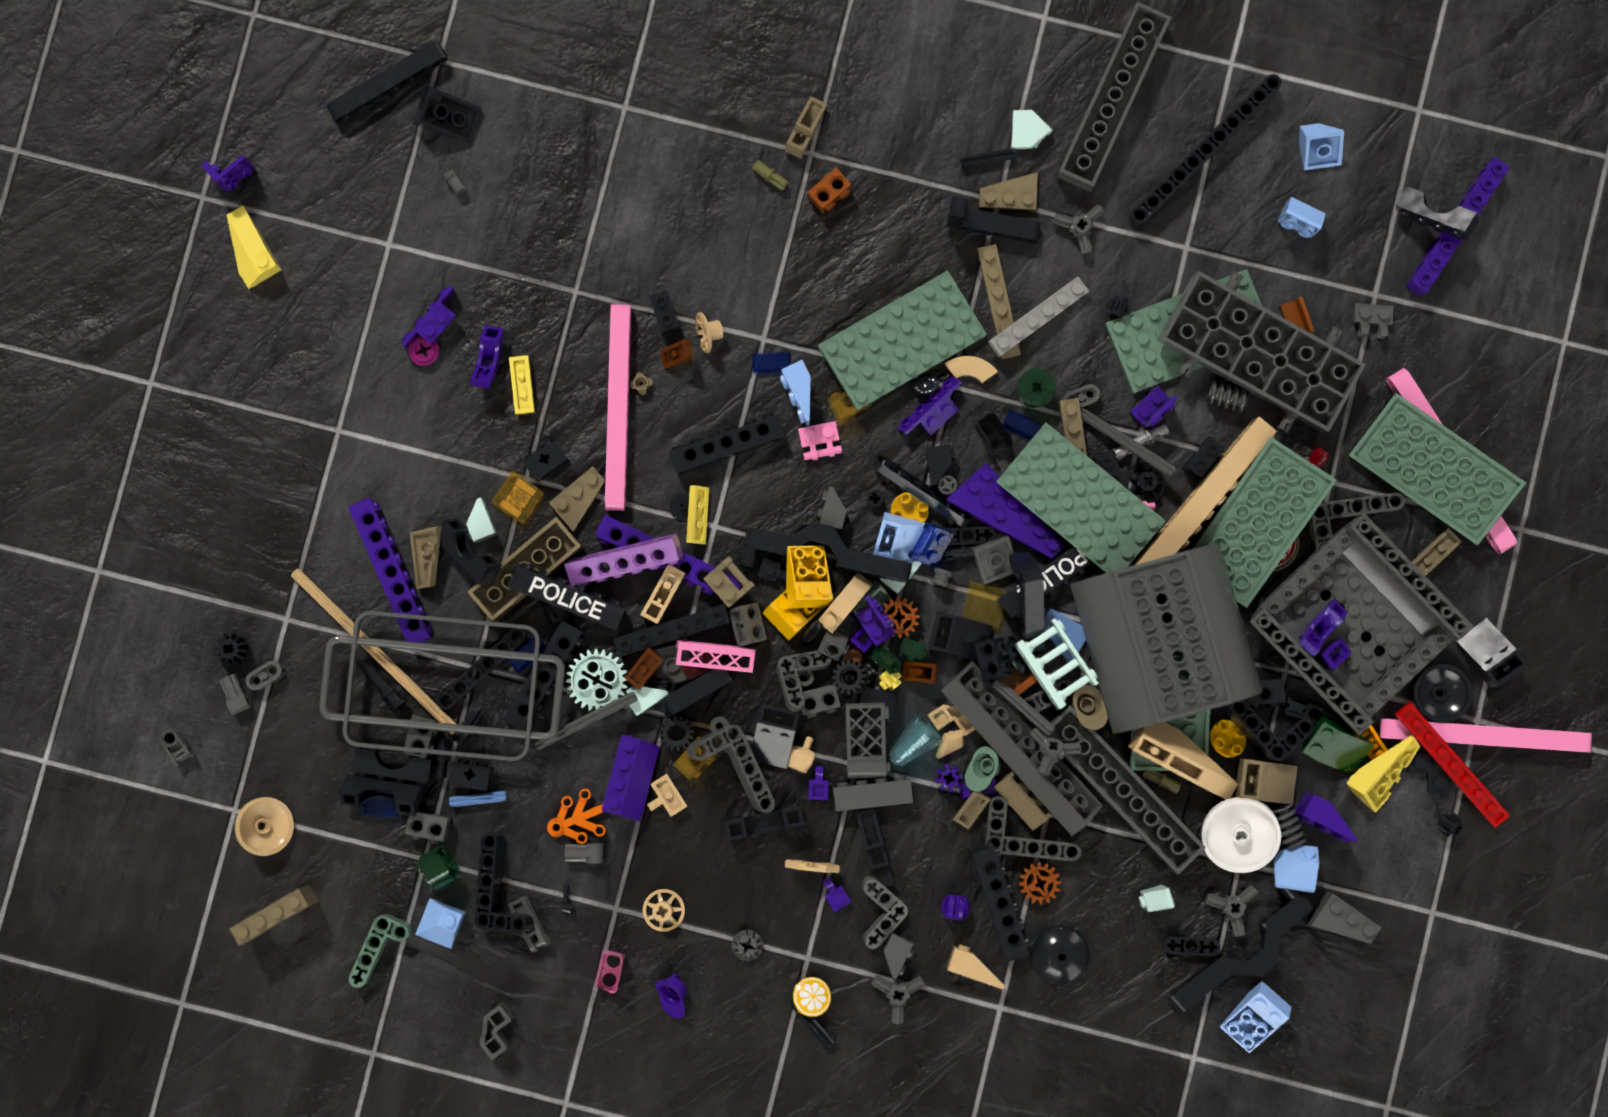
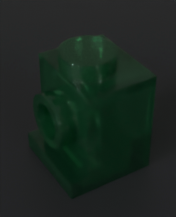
[897,638,928,662]

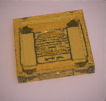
[491,471,544,524]
[961,581,1008,628]

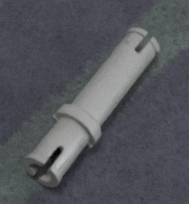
[1113,423,1169,460]

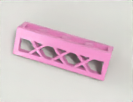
[676,640,755,673]

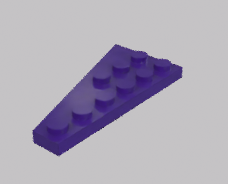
[945,463,1065,560]

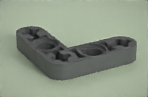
[776,651,832,712]
[861,876,908,949]

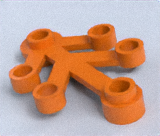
[547,789,606,844]

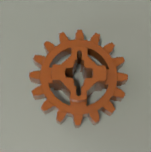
[882,597,920,639]
[1018,862,1061,905]

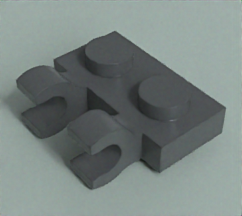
[1353,303,1393,339]

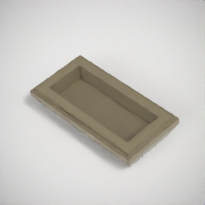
[953,791,991,830]

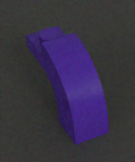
[471,325,504,389]
[1298,599,1348,656]

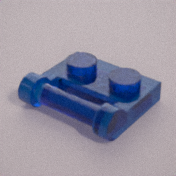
[907,522,954,567]

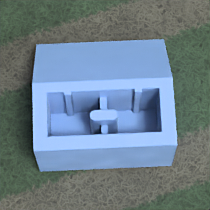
[1277,197,1325,238]

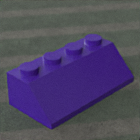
[602,735,660,822]

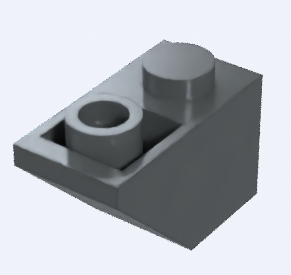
[817,487,847,531]
[883,932,915,979]

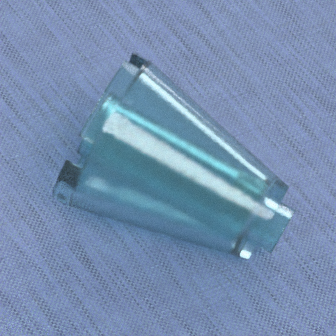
[889,714,943,766]

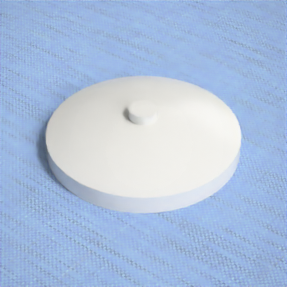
[1201,797,1281,873]

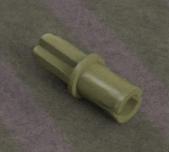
[752,160,788,190]
[1142,771,1181,794]

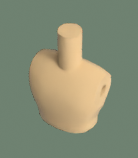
[788,736,816,774]

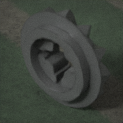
[732,930,763,961]

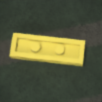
[509,355,535,415]
[686,485,709,545]

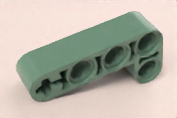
[349,914,412,988]

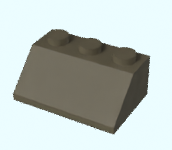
[994,769,1052,830]

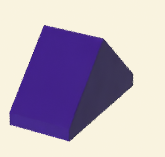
[850,627,873,654]
[1316,637,1352,670]

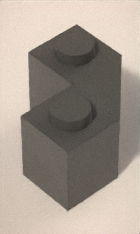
[480,1002,515,1060]

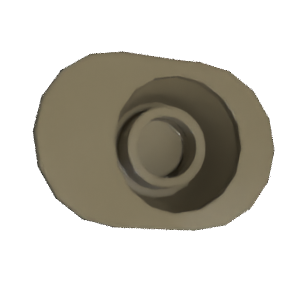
[1073,685,1108,730]

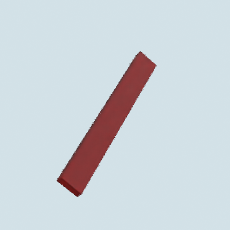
[1395,702,1510,828]

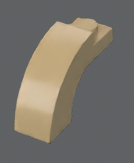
[819,573,873,633]

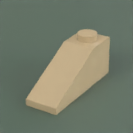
[641,565,685,625]
[947,944,1004,989]

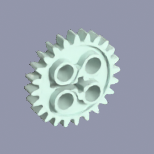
[566,649,628,711]

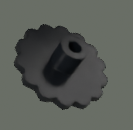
[913,374,939,395]
[669,493,689,519]

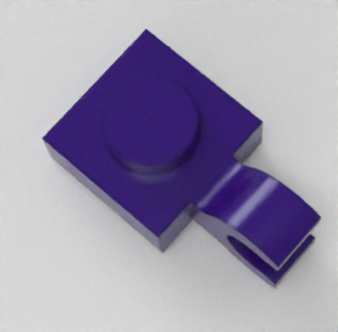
[808,766,829,800]
[823,876,851,912]

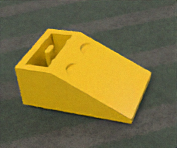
[786,546,833,609]
[763,590,823,641]

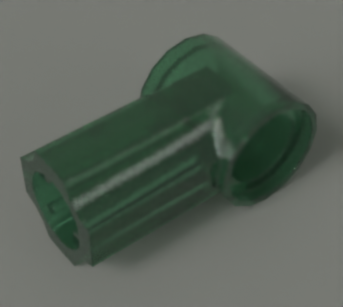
[866,643,902,675]

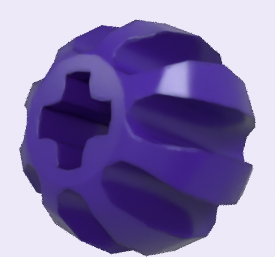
[934,764,963,793]
[941,895,970,920]

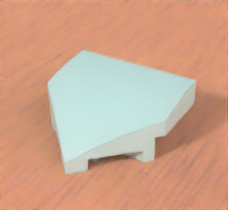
[1012,110,1053,149]

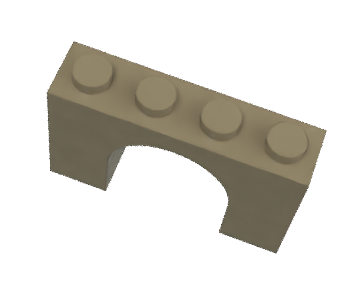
[230,885,319,946]

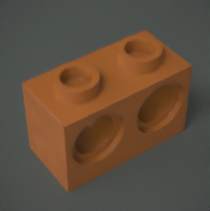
[807,168,851,213]

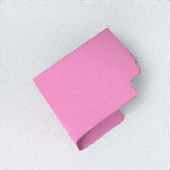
[595,950,625,994]

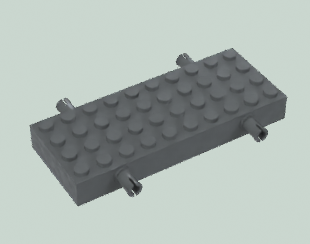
[1157,271,1366,434]

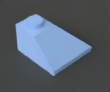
[1299,123,1344,170]
[1273,845,1319,893]
[415,898,466,949]

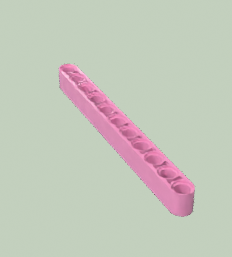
[605,304,631,511]
[1387,368,1517,555]
[1380,719,1592,753]

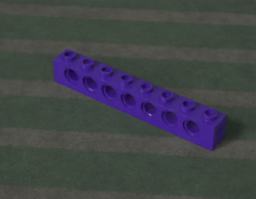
[1405,157,1510,296]
[348,498,434,643]
[595,515,742,601]

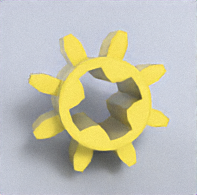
[879,668,902,692]

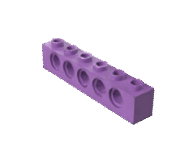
[564,534,683,586]

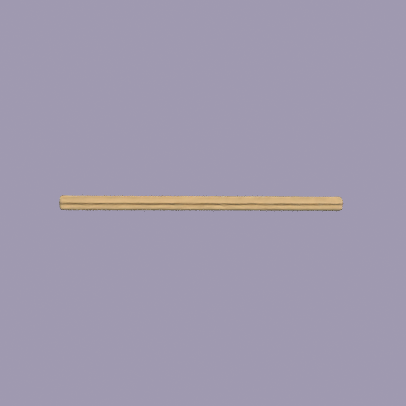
[291,569,456,734]

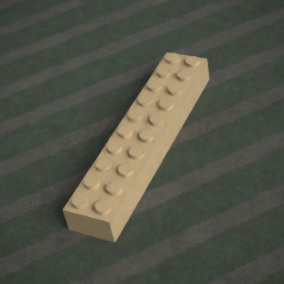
[1132,417,1277,566]

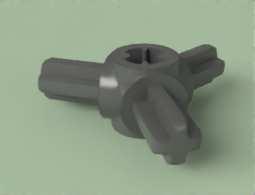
[1053,205,1104,254]
[1030,728,1081,776]
[1205,885,1258,937]
[872,975,925,1024]

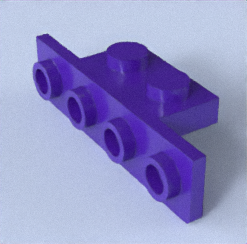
[401,286,456,349]
[897,377,962,435]

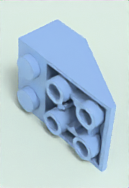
[780,360,811,426]
[873,512,940,563]
[1220,981,1291,1053]

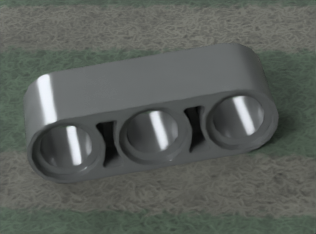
[1023,680,1071,712]

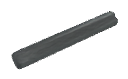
[991,678,1055,736]

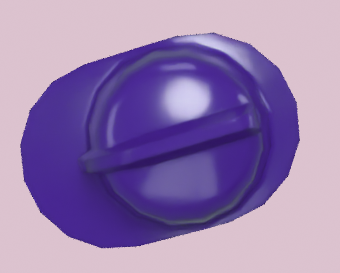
[656,974,687,1019]

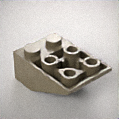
[1235,758,1297,804]

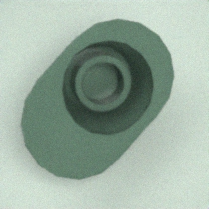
[965,746,1001,792]

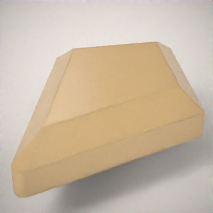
[936,729,964,759]

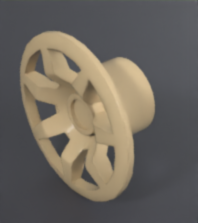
[695,312,723,353]
[643,889,685,932]

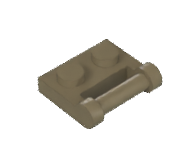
[703,556,755,608]

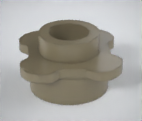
[630,372,653,395]

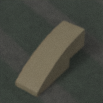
[785,96,827,159]

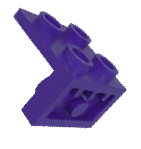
[201,155,255,192]
[1129,385,1179,429]
[854,595,896,647]

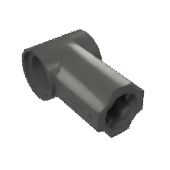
[219,674,252,715]
[564,843,603,864]

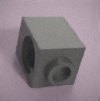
[817,630,850,661]

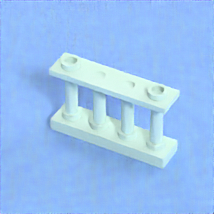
[1014,618,1099,710]

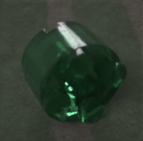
[1016,368,1057,408]
[416,845,461,891]

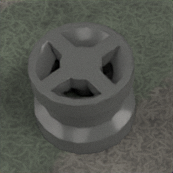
[937,476,957,496]
[930,568,953,588]

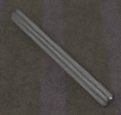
[1080,407,1176,476]
[534,692,638,750]

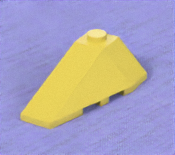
[227,206,282,289]
[1346,735,1420,813]

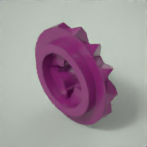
[408,336,439,366]

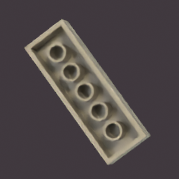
[468,517,583,622]

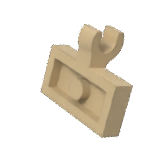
[647,774,687,817]

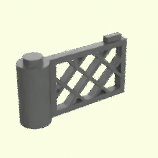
[846,702,890,779]

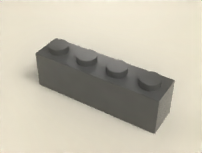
[833,776,913,811]

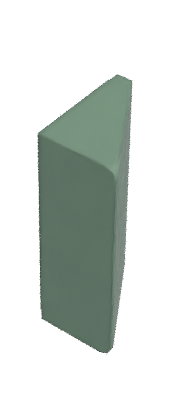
[851,581,891,614]

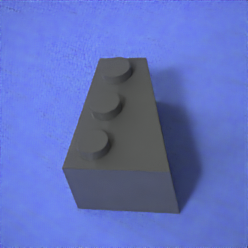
[1306,892,1381,944]

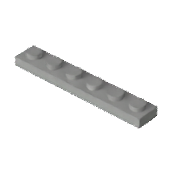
[988,277,1089,357]

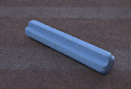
[449,791,507,807]

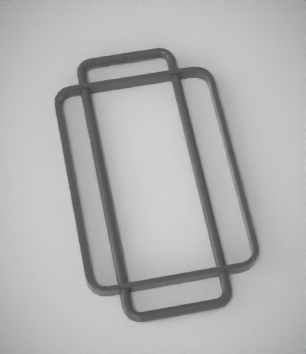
[319,611,565,761]

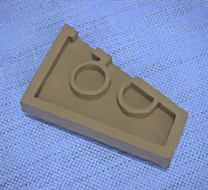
[979,172,1038,211]
[549,466,606,532]
[410,526,442,589]

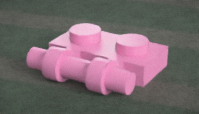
[798,421,842,461]

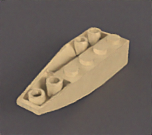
[1128,722,1238,800]

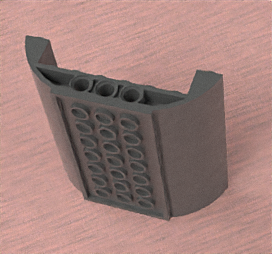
[1250,514,1474,735]
[1070,543,1263,734]

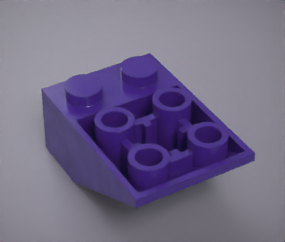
[1295,792,1358,843]

